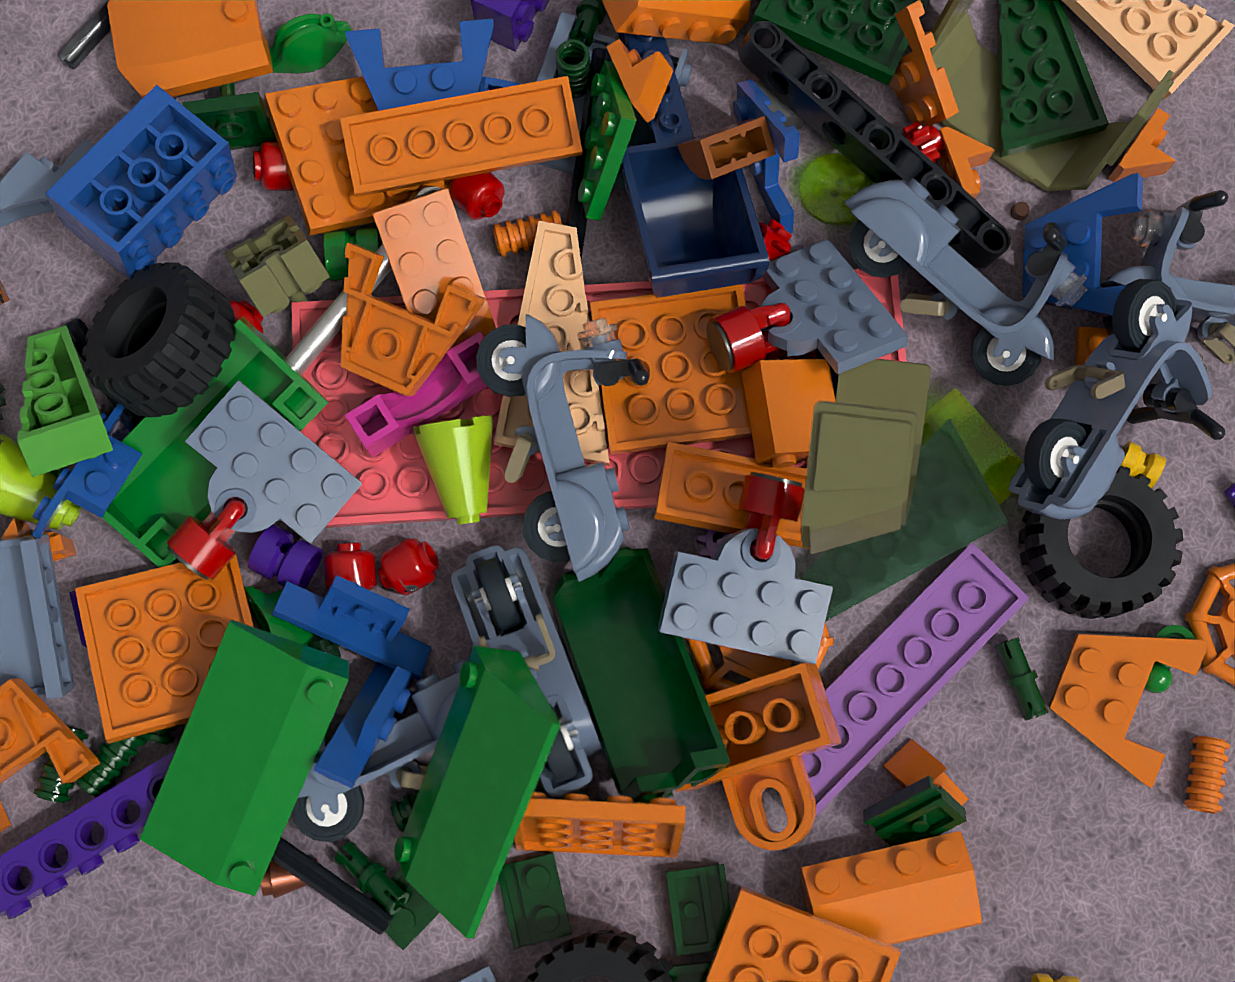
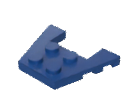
[345,19,494,111]
[733,79,800,234]
[1022,173,1143,317]

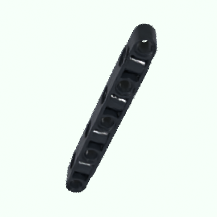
[738,21,1011,268]

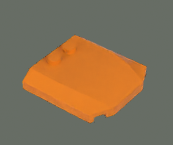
[107,0,273,99]

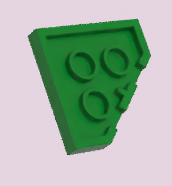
[578,60,636,221]

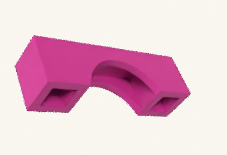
[345,332,487,458]

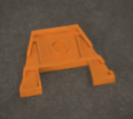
[889,0,959,127]
[341,243,485,396]
[1048,633,1210,788]
[0,678,100,833]

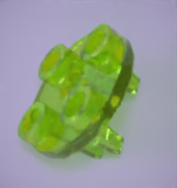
[799,153,873,226]

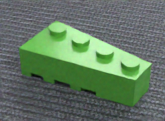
[17,325,113,477]

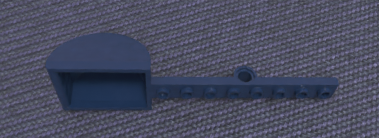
[618,32,769,298]

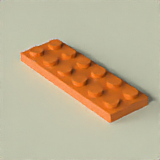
[340,76,583,197]

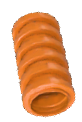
[493,210,562,257]
[1184,736,1230,814]

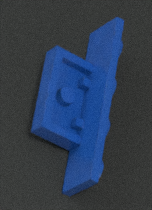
[33,403,142,539]
[272,575,432,680]
[314,662,414,788]

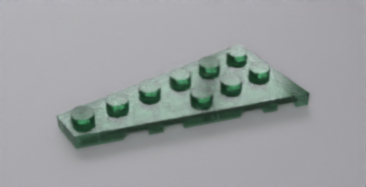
[799,418,1008,621]

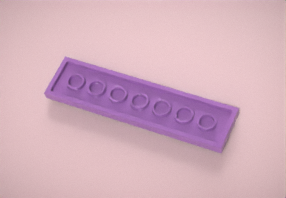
[775,542,1029,817]

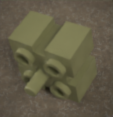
[224,214,330,317]

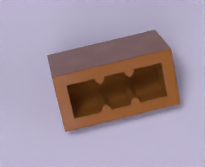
[677,116,776,180]

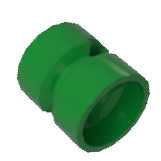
[324,227,383,281]

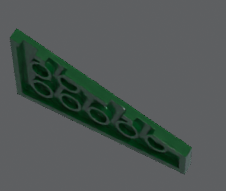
[997,0,1109,157]

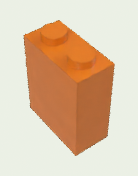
[742,359,836,468]

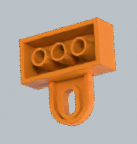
[676,662,842,850]

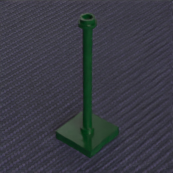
[182,82,276,150]

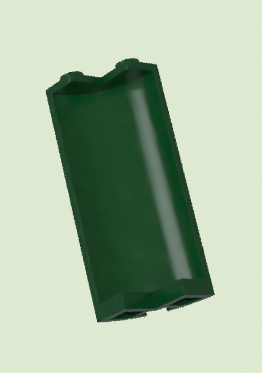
[548,547,731,804]

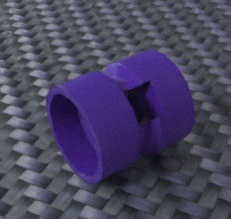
[248,524,323,589]

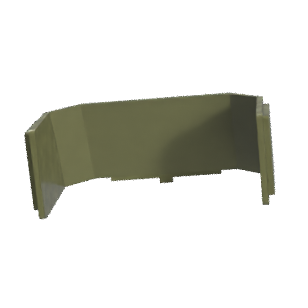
[930,0,1174,191]
[801,359,931,554]

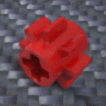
[902,121,943,164]
[759,219,792,261]

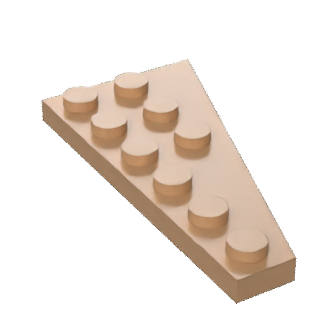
[1062,0,1235,100]
[494,221,610,466]

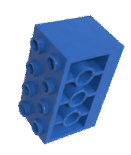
[45,85,237,280]

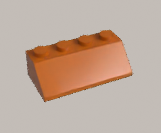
[602,0,751,45]
[800,831,982,945]

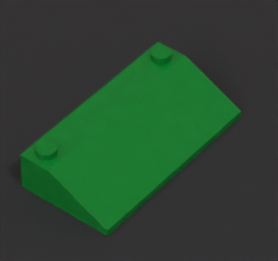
[102,317,329,568]
[140,619,349,896]
[394,646,561,939]

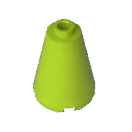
[413,415,493,525]
[0,434,82,530]

